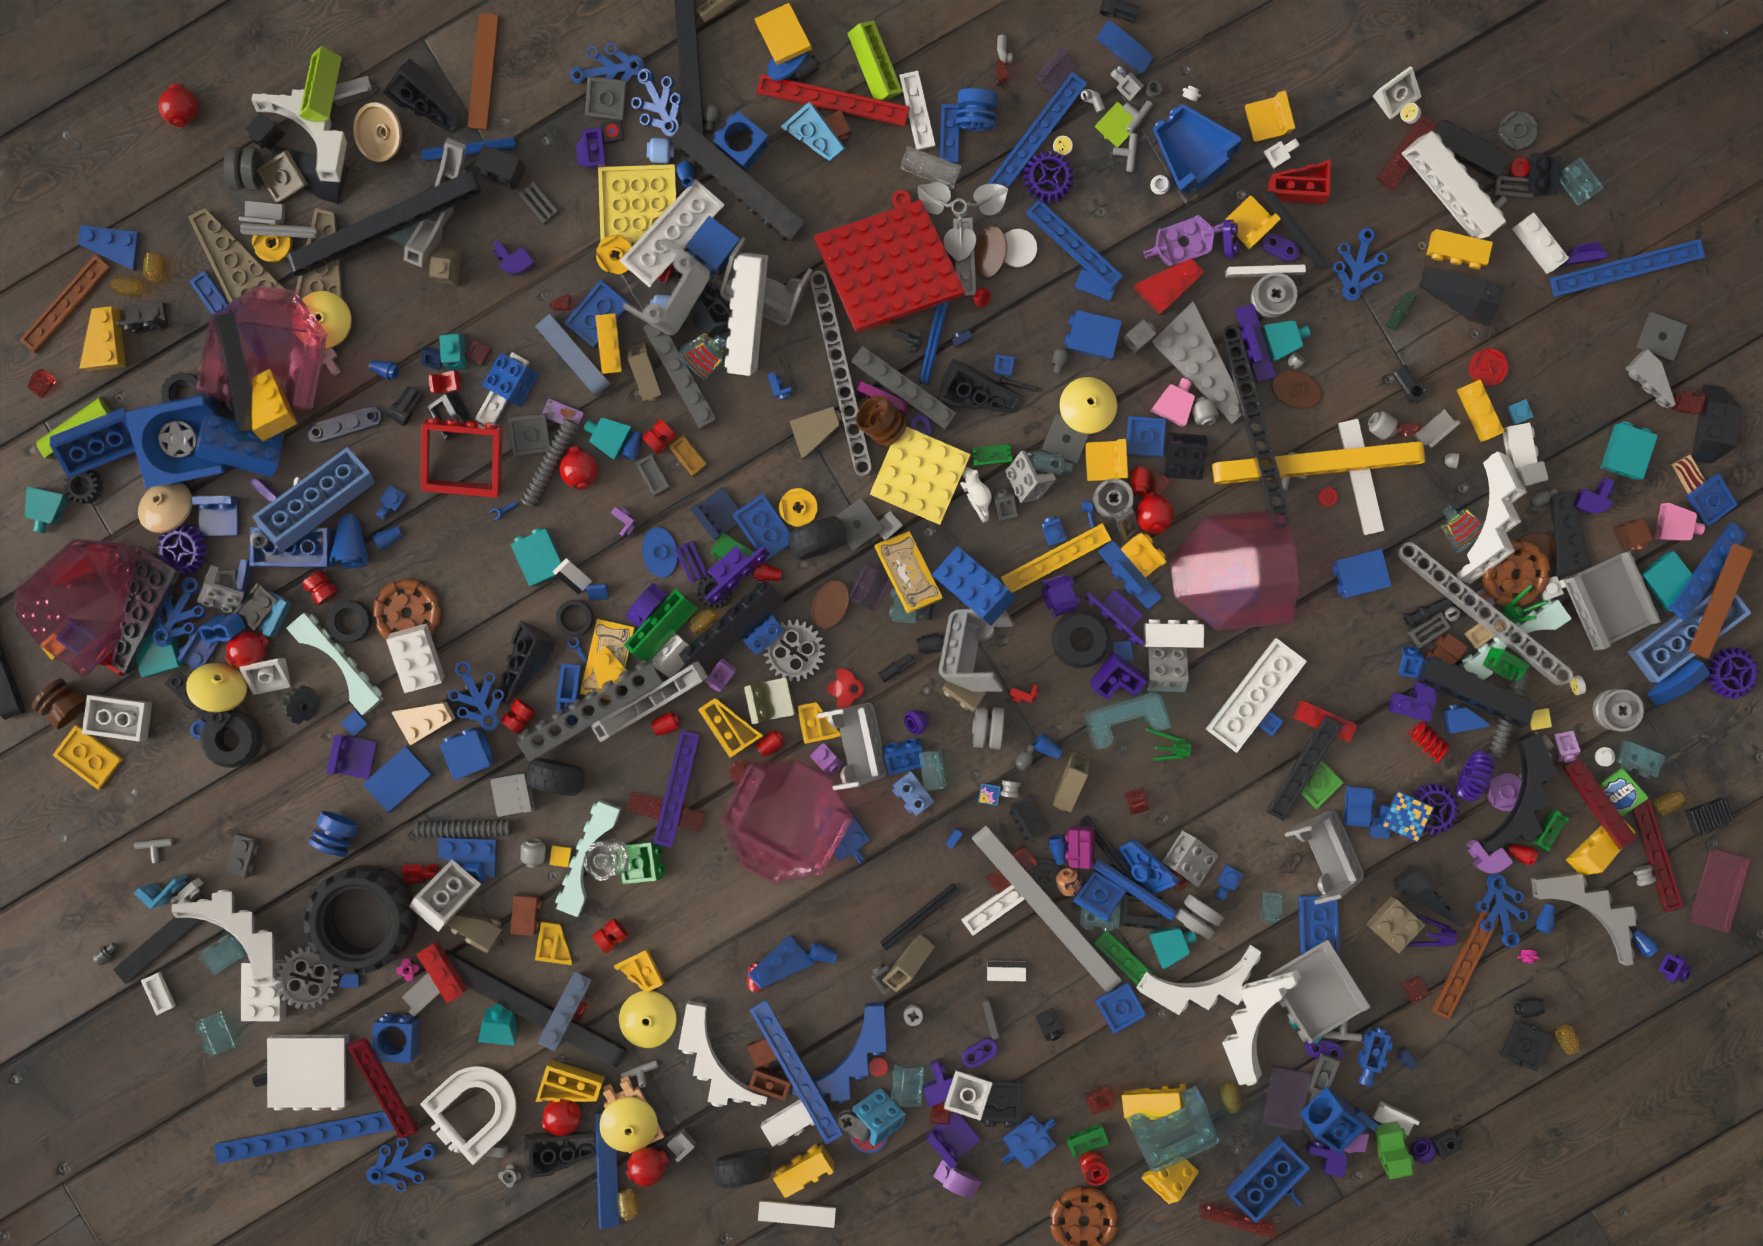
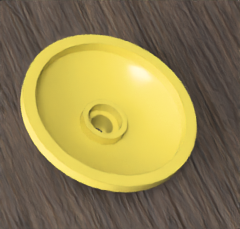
[293,291,352,349]
[1060,377,1117,434]
[187,663,247,712]
[619,990,677,1048]
[600,1097,658,1152]

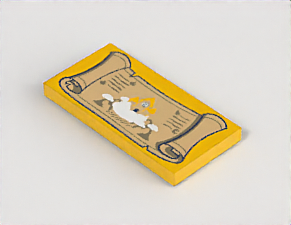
[874,531,943,614]
[580,619,635,700]

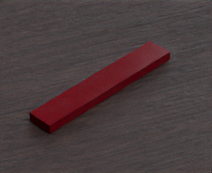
[1632,797,1684,913]
[348,1037,419,1139]

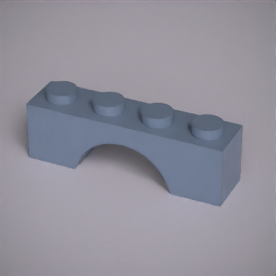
[538,971,592,1052]

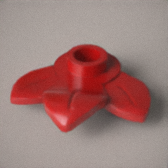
[826,669,864,707]

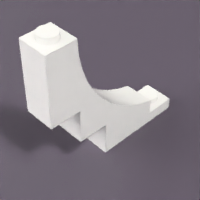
[1456,452,1527,584]
[1222,970,1301,1086]

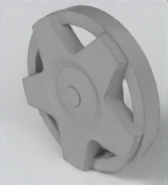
[159,421,197,457]

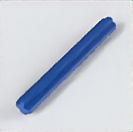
[421,137,516,161]
[919,301,949,384]
[1093,859,1177,920]

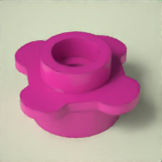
[1517,950,1540,964]
[396,958,419,981]

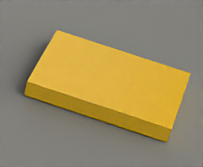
[755,3,812,65]
[53,725,123,790]

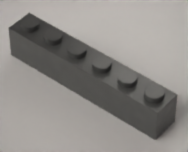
[643,324,718,430]
[851,346,956,431]

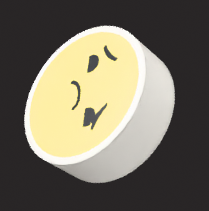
[1400,103,1421,124]
[1053,136,1073,156]
[1570,675,1586,695]

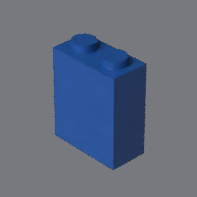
[1064,310,1122,361]
[1332,549,1391,598]

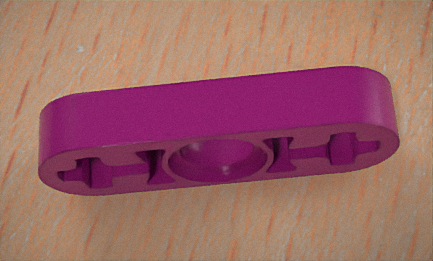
[855,381,909,414]

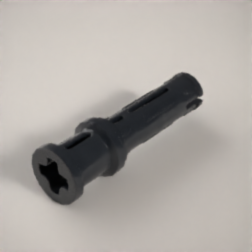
[1403,592,1457,629]

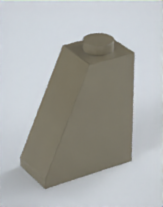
[429,245,462,286]
[627,342,661,401]
[789,407,842,459]
[1053,751,1090,813]
[882,934,935,992]

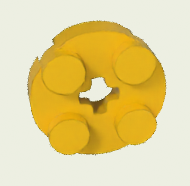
[252,224,293,263]
[596,234,633,274]
[779,488,818,527]

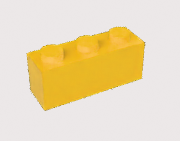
[1426,229,1493,270]
[595,314,622,374]
[1457,380,1504,442]

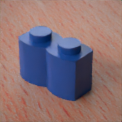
[198,614,246,643]
[1344,786,1376,827]

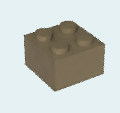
[1365,896,1425,954]

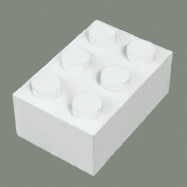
[386,623,445,693]
[82,694,153,741]
[409,860,481,932]
[241,959,286,1021]

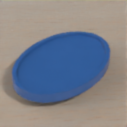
[767,51,809,81]
[642,527,677,577]

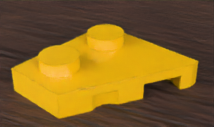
[591,646,627,699]
[797,702,841,744]
[535,921,572,965]
[614,949,665,993]

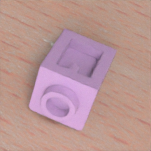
[1553,731,1581,763]

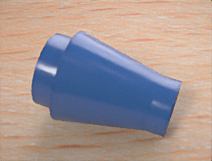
[676,161,695,187]
[369,360,400,380]
[621,431,643,461]
[372,526,403,550]
[1033,734,1063,759]
[1048,835,1067,865]
[1535,904,1556,934]
[1632,928,1659,958]
[808,942,838,964]

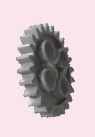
[763,620,825,682]
[274,946,339,1009]

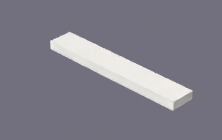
[1338,419,1384,535]

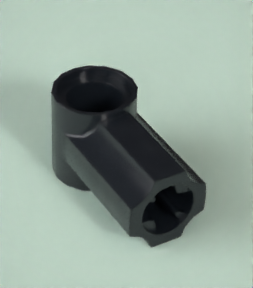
[1099,0,1140,23]
[1392,364,1427,403]
[387,386,423,426]

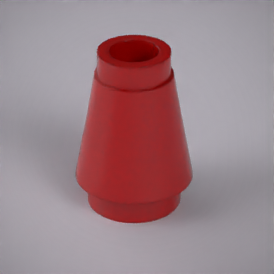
[753,563,782,581]
[1507,844,1538,866]

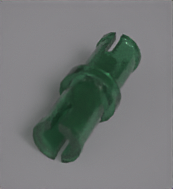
[1386,291,1416,331]

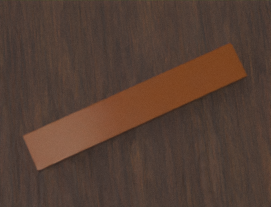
[467,13,499,131]
[19,254,112,353]
[1688,544,1753,659]
[1431,908,1500,1020]

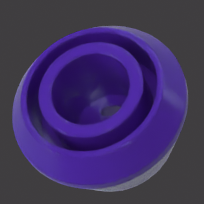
[904,710,929,735]
[1410,1138,1436,1164]

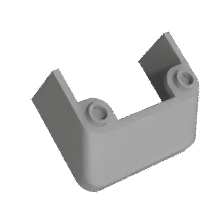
[720,237,812,326]
[623,239,710,335]
[939,609,1014,692]
[817,702,887,790]
[1285,810,1364,905]

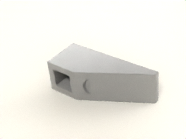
[1625,349,1675,408]

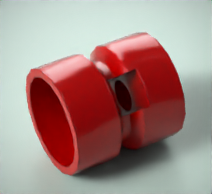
[642,418,678,455]
[302,570,338,606]
[500,698,537,734]
[592,918,629,954]
[1080,1150,1109,1186]

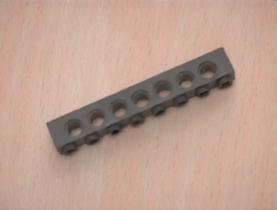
[517,659,663,762]

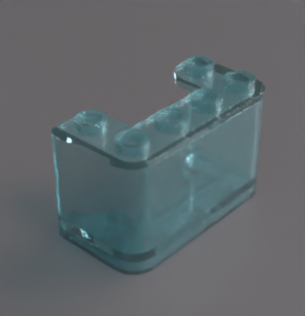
[1084,691,1172,750]
[1126,1086,1220,1172]

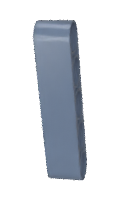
[535,313,611,397]

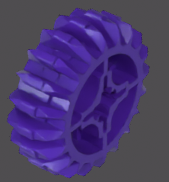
[1023,151,1075,204]
[156,524,209,576]
[1706,647,1760,699]
[1456,750,1495,802]
[1412,783,1460,835]

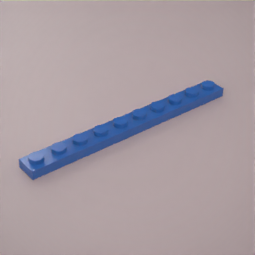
[214,1110,394,1164]

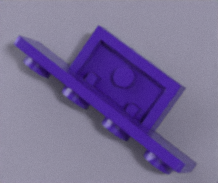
[1235,304,1276,383]
[705,545,770,605]
[1085,589,1145,646]

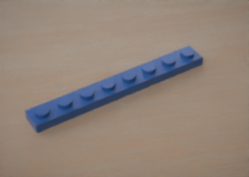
[987,72,1087,188]
[1549,239,1705,297]
[749,999,843,1144]

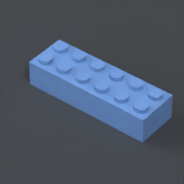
[252,447,375,553]
[1627,586,1751,683]

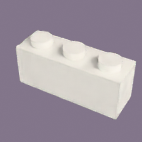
[1512,213,1569,274]
[1503,423,1538,468]
[1143,620,1204,648]
[761,1099,815,1147]

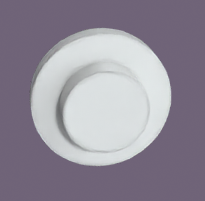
[1183,86,1201,102]
[1150,175,1170,195]
[1595,747,1615,766]

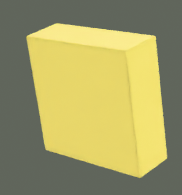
[1530,708,1552,730]

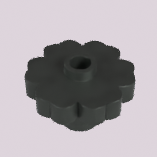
[281,685,319,724]

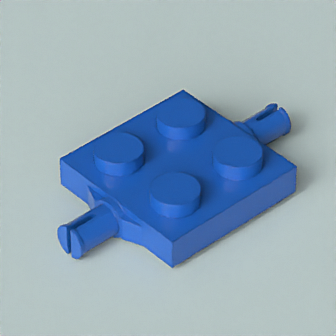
[817,805,870,863]
[1001,1114,1057,1169]

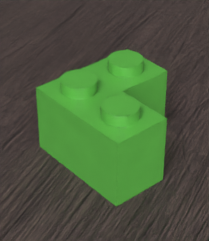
[1375,1121,1415,1179]

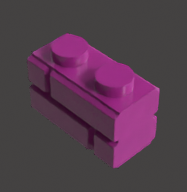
[1065,825,1095,869]

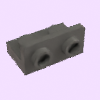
[226,834,261,879]

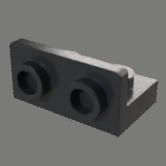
[1528,153,1561,196]

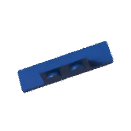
[1098,540,1161,609]

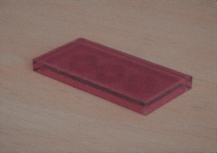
[1690,848,1751,933]

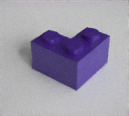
[1090,652,1147,700]
[1388,679,1439,722]

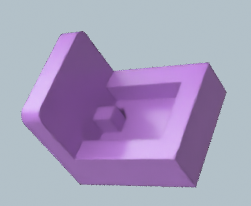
[611,507,636,537]
[705,658,737,692]
[810,743,844,776]

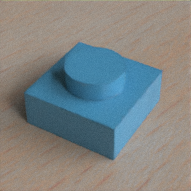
[1506,399,1534,425]

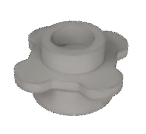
[498,1164,522,1188]

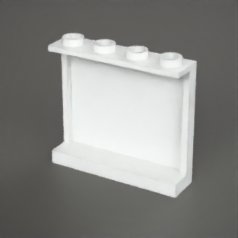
[267,1034,349,1110]

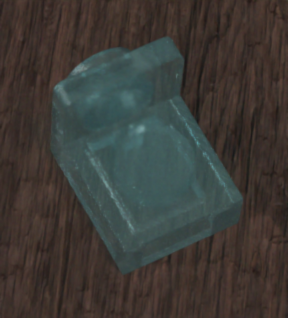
[1260,892,1282,923]

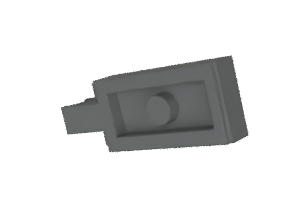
[1307,1052,1340,1103]

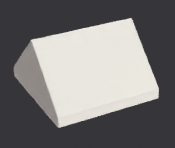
[1373,66,1422,119]
[240,658,291,695]
[944,1071,992,1120]

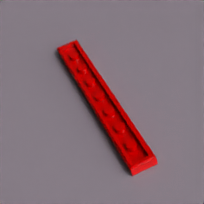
[756,74,910,127]

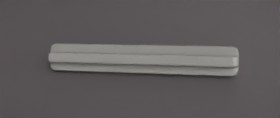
[240,223,318,238]

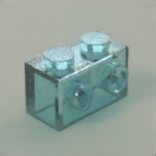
[1615,740,1666,779]
[1079,904,1121,931]

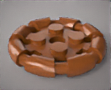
[1482,540,1551,607]
[372,578,442,640]
[1050,1186,1119,1246]

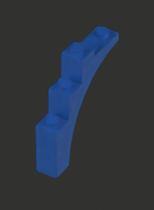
[792,1002,886,1103]

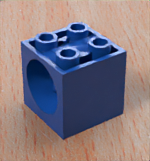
[713,111,770,173]
[685,215,740,276]
[440,726,497,781]
[372,1012,421,1063]
[1300,1086,1367,1154]

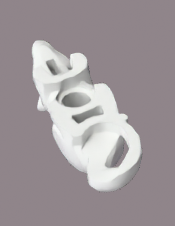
[960,466,992,523]

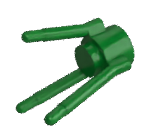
[1502,585,1548,624]
[1147,728,1191,761]

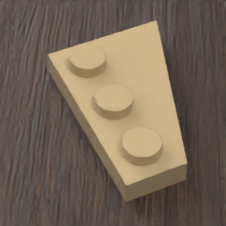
[391,702,456,745]

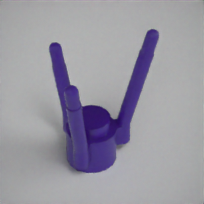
[1407,914,1457,947]

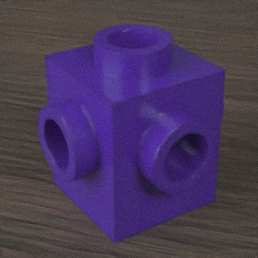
[1659,953,1693,984]

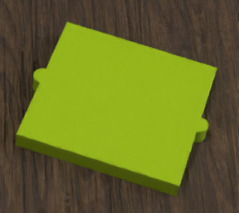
[1095,101,1140,147]

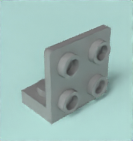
[1006,451,1056,503]
[197,565,244,613]
[1147,647,1188,692]
[490,772,536,817]
[1161,831,1219,887]

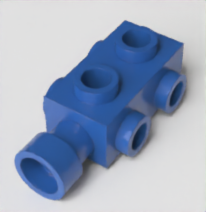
[1358,1027,1393,1087]

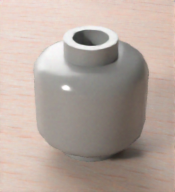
[1191,397,1219,427]
[1368,411,1398,440]
[520,838,546,868]

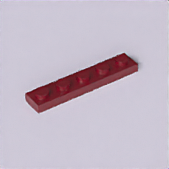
[1562,758,1637,850]

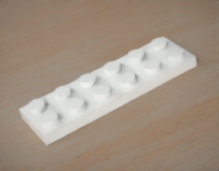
[620,179,725,287]
[1206,638,1307,753]

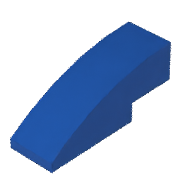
[1096,20,1154,74]
[1646,657,1710,706]
[556,663,581,722]

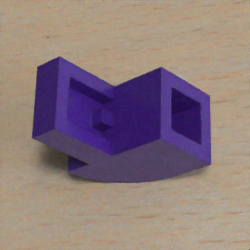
[493,240,537,276]
[1574,478,1615,514]
[626,583,667,627]
[922,1059,952,1107]
[1306,1140,1347,1178]

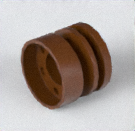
[856,395,907,446]
[32,678,86,730]

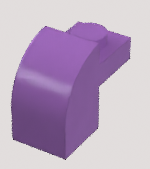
[1467,839,1513,873]
[933,1160,982,1198]

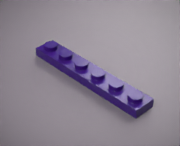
[653,731,700,848]

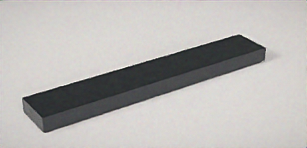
[213,313,252,432]
[1266,714,1343,821]
[113,894,206,984]

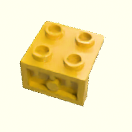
[1245,91,1295,142]
[1223,196,1281,249]
[1085,439,1128,481]
[1120,533,1166,578]
[1141,1146,1199,1204]

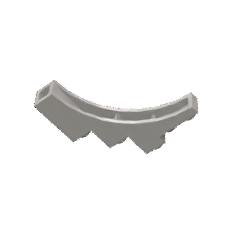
[404,138,466,267]
[591,661,708,742]
[1531,872,1638,966]

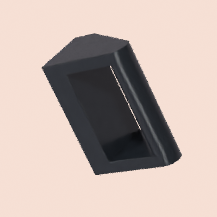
[427,391,473,441]
[1120,893,1163,930]

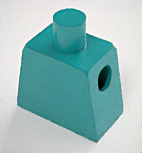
[1261,321,1311,363]
[439,333,467,371]
[583,417,633,461]
[25,486,69,533]
[1148,926,1197,969]
[478,1004,519,1046]

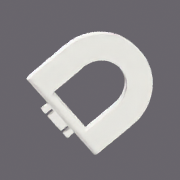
[420,1067,517,1165]

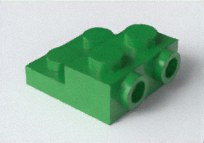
[617,841,666,884]

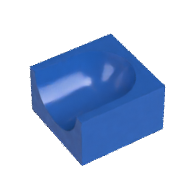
[125,392,232,488]

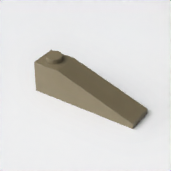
[445,913,505,953]

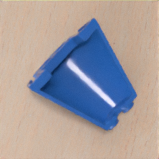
[1153,104,1242,194]

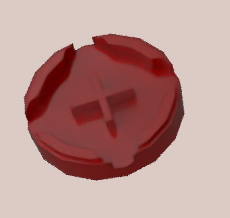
[1469,348,1509,387]

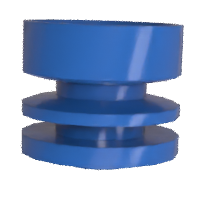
[955,88,998,132]
[308,811,359,857]

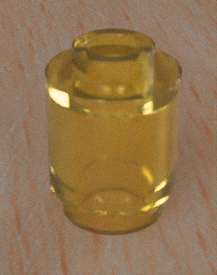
[143,253,164,283]
[110,274,142,297]
[689,608,718,635]
[1654,790,1686,816]
[1554,1024,1581,1055]
[1219,1083,1242,1113]
[616,1189,638,1220]

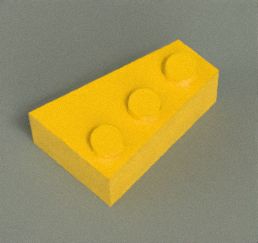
[80,307,126,371]
[252,369,297,442]
[698,698,763,757]
[1566,820,1635,876]
[536,1059,605,1102]
[1122,1084,1188,1121]
[773,1143,834,1198]

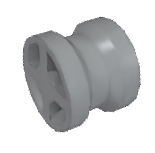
[1000,780,1021,798]
[1633,865,1657,886]
[904,1004,923,1026]

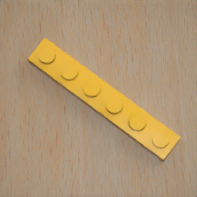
[1000,523,1111,593]

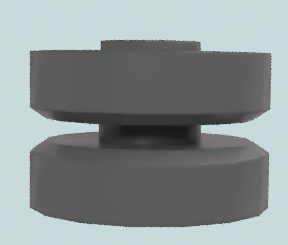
[224,147,263,191]

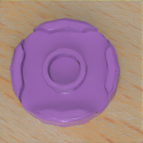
[1486,773,1521,811]

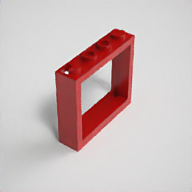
[421,417,503,498]

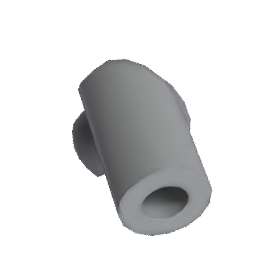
[997,35,1013,64]
[1080,89,1105,113]

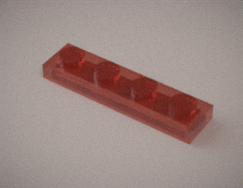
[1377,114,1437,190]
[626,791,705,832]
[1198,1204,1277,1239]

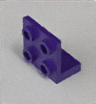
[326,734,377,779]
[927,1112,980,1169]

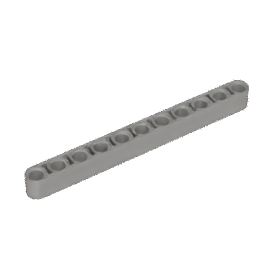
[810,271,871,477]
[1398,542,1573,686]
[972,826,1122,993]

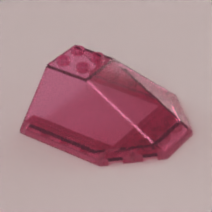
[195,285,328,413]
[1170,511,1299,631]
[15,539,137,678]
[720,759,854,884]

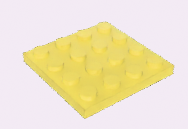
[598,164,677,244]
[870,426,971,525]

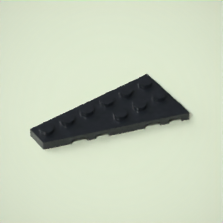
[111,545,181,674]

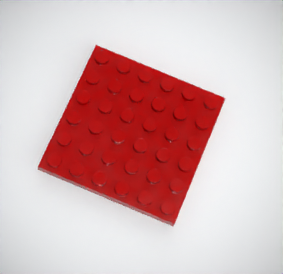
[814,200,965,333]

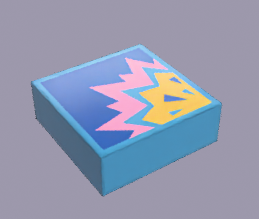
[978,783,1000,806]

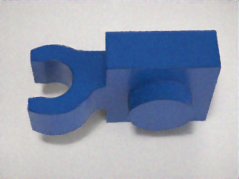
[376,485,407,520]
[1369,804,1390,839]
[1215,865,1244,900]

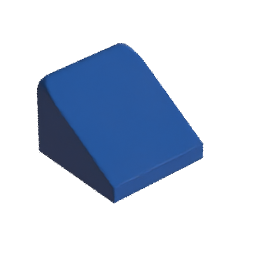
[586,584,609,601]

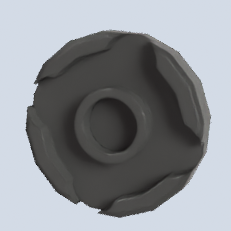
[1498,111,1538,150]

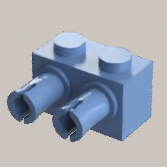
[892,770,934,816]

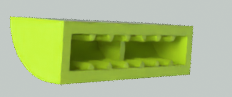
[847,21,903,101]
[299,46,342,122]
[36,397,111,459]

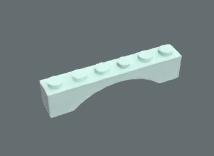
[1458,599,1571,680]
[287,613,384,715]
[555,800,622,917]

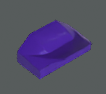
[576,128,606,168]
[1562,242,1607,266]

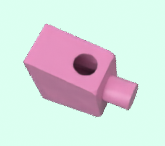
[1151,378,1195,427]
[1654,503,1705,541]

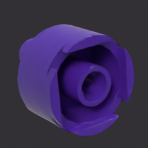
[1040,574,1080,617]

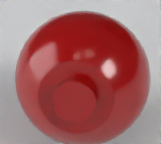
[158,83,199,127]
[559,446,598,490]
[1135,492,1174,534]
[225,631,269,669]
[542,1099,581,1136]
[626,1147,669,1187]

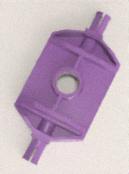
[1143,215,1223,267]

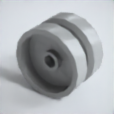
[1250,272,1297,319]
[1592,688,1644,732]
[972,705,1004,750]
[1175,894,1225,940]

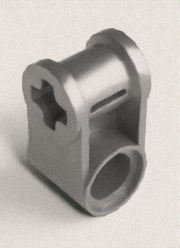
[838,1109,871,1142]

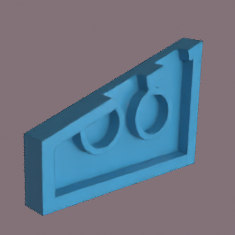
[781,102,846,161]

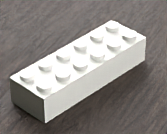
[1402,131,1506,239]
[725,253,768,376]

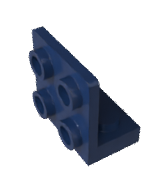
[690,488,739,541]

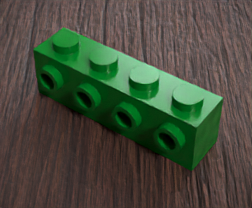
[624,589,698,661]

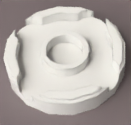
[1005,229,1037,268]

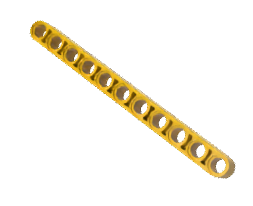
[1212,442,1425,484]

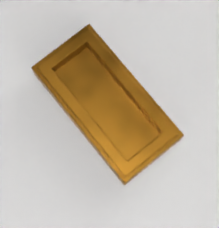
[668,435,707,477]

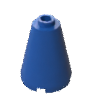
[329,514,369,569]

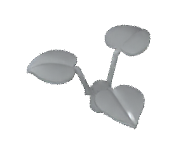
[918,182,1008,262]

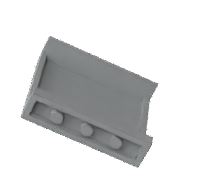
[1563,551,1661,651]
[1267,940,1370,1044]

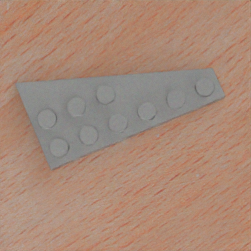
[1151,302,1242,424]

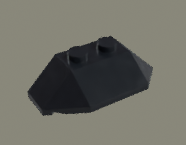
[1692,384,1743,463]

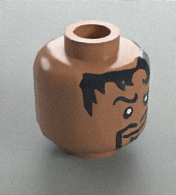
[1056,868,1083,896]

